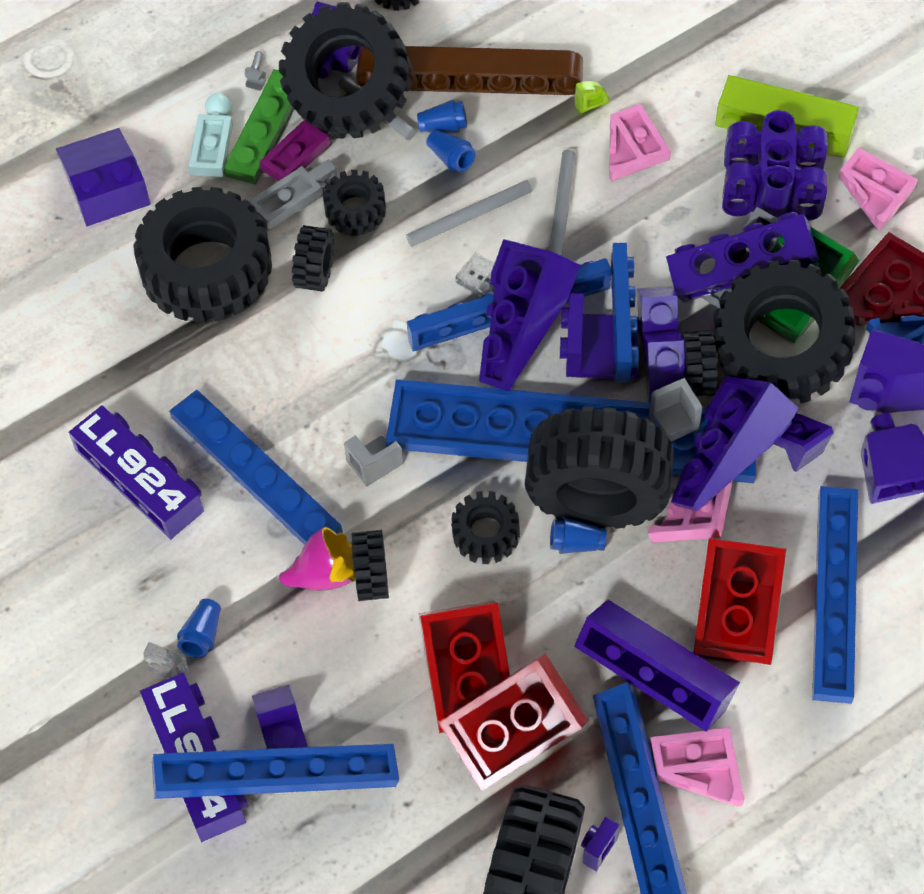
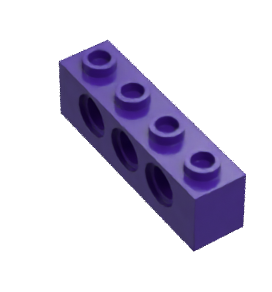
[666,212,820,303]

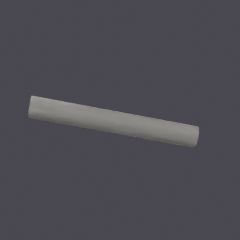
[338,75,416,140]

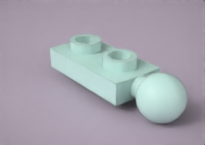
[188,93,233,177]

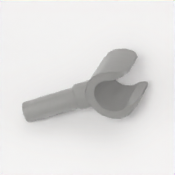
[245,51,266,91]

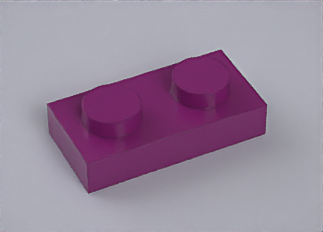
[259,120,330,181]

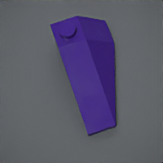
[479,239,581,392]
[671,376,799,511]

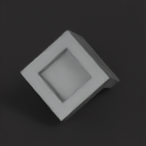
[649,378,702,441]
[344,435,403,486]

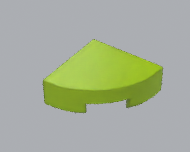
[575,81,610,113]

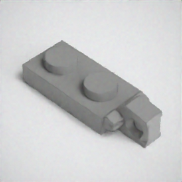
[249,159,339,231]

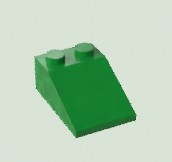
[758,226,859,343]

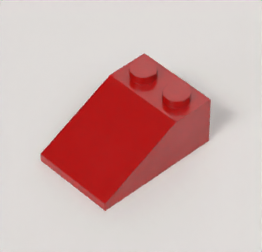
[693,538,787,665]
[418,601,510,733]
[438,653,588,791]

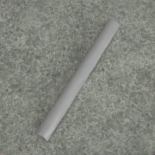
[549,150,576,256]
[406,180,532,247]

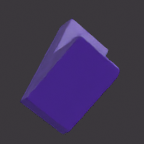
[774,413,834,472]
[252,685,308,749]

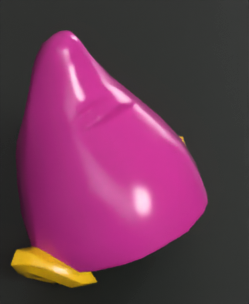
[279,527,355,591]

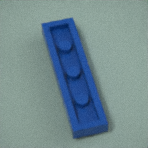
[610,243,639,382]

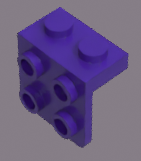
[559,293,640,380]

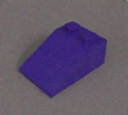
[56,128,151,227]
[849,329,924,413]

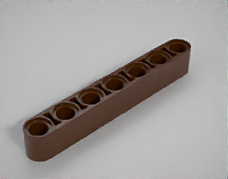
[356,46,583,95]

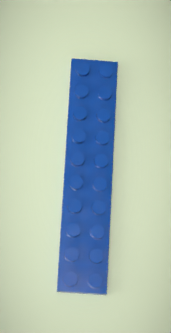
[386,379,756,483]

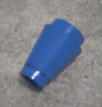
[417,99,467,133]
[426,130,475,172]
[550,516,607,554]
[177,599,221,658]

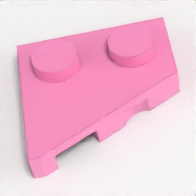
[609,104,671,182]
[839,148,918,231]
[648,480,733,543]
[649,727,744,806]

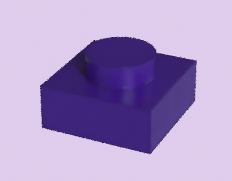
[581,816,620,872]

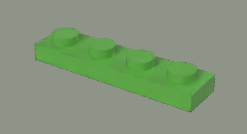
[223,69,294,185]

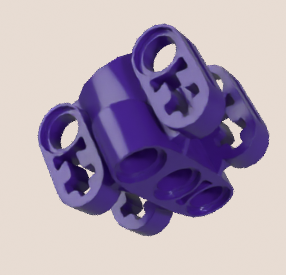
[722,110,828,221]

